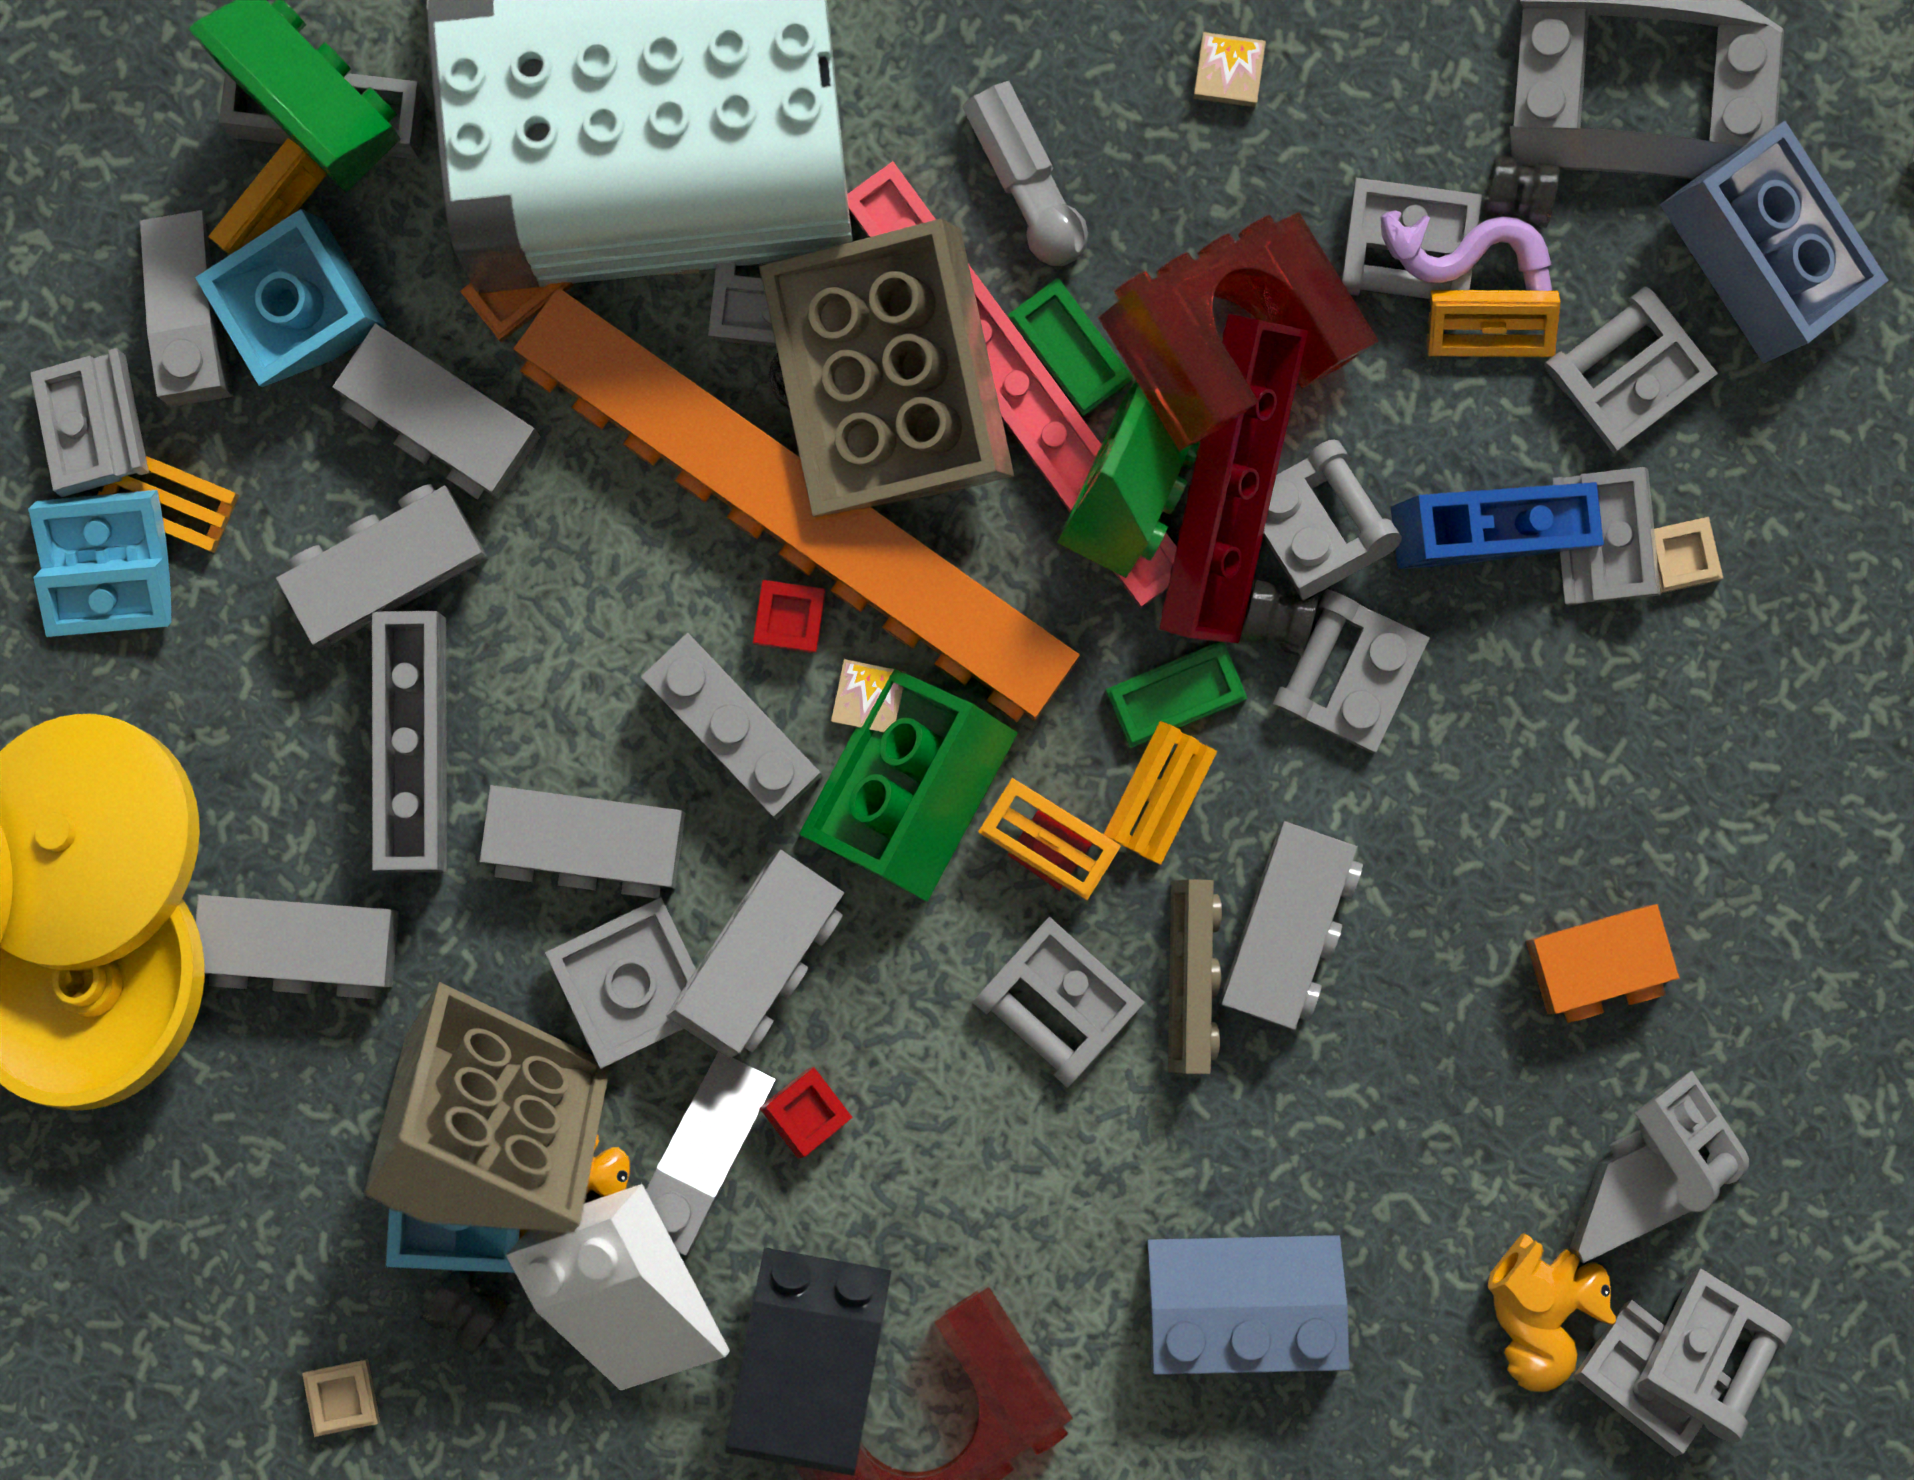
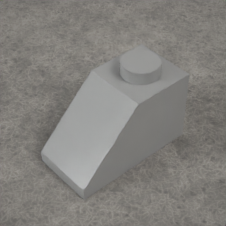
[1570,1130,1691,1263]

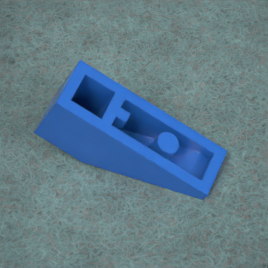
[1391,482,1604,569]

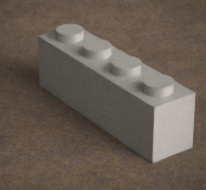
[372,611,447,873]

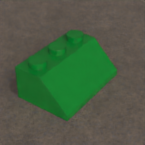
[188,0,401,193]
[1057,335,1207,578]
[799,666,1018,902]

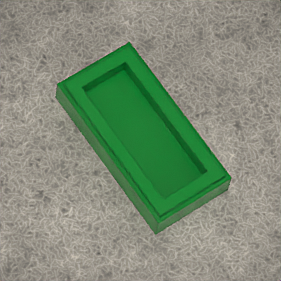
[1007,278,1134,418]
[1105,641,1248,749]

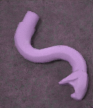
[1380,210,1552,291]

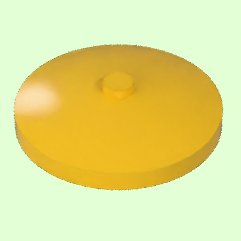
[0,714,200,970]
[0,899,205,1111]

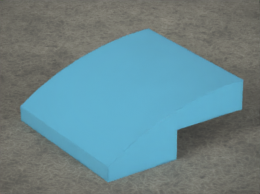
[28,490,171,637]

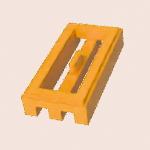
[208,138,326,255]
[1427,290,1560,357]
[98,456,239,554]
[1103,721,1218,865]
[978,778,1121,901]

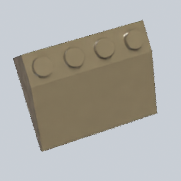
[759,218,1014,517]
[364,982,610,1233]

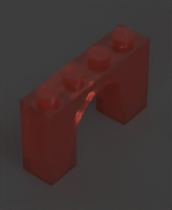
[1098,212,1379,451]
[794,1283,1073,1480]

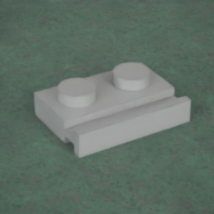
[30,348,149,497]
[1553,467,1661,605]
[1573,1300,1733,1457]

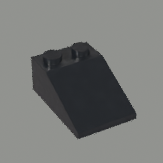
[725,1247,892,1476]

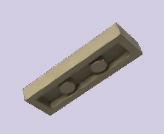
[1168,879,1222,1074]

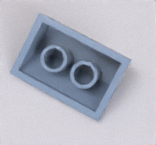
[1660,121,1889,364]
[1147,1235,1349,1374]

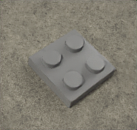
[545,897,696,1069]

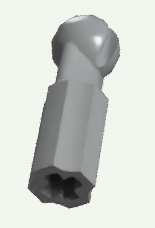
[961,81,1089,266]

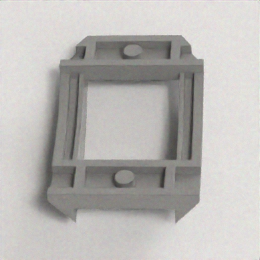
[1510,0,1784,180]

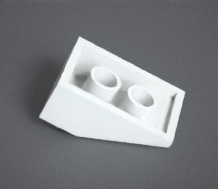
[506,1184,730,1391]

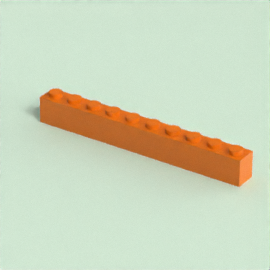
[513,287,1080,723]

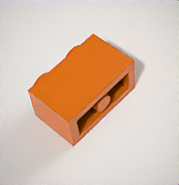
[1526,904,1679,1023]

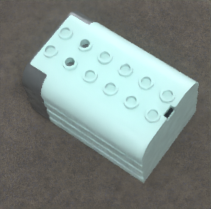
[428,0,852,293]

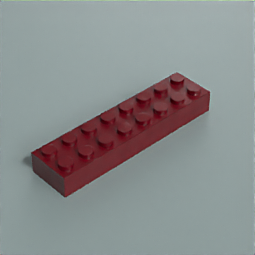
[1159,314,1308,643]

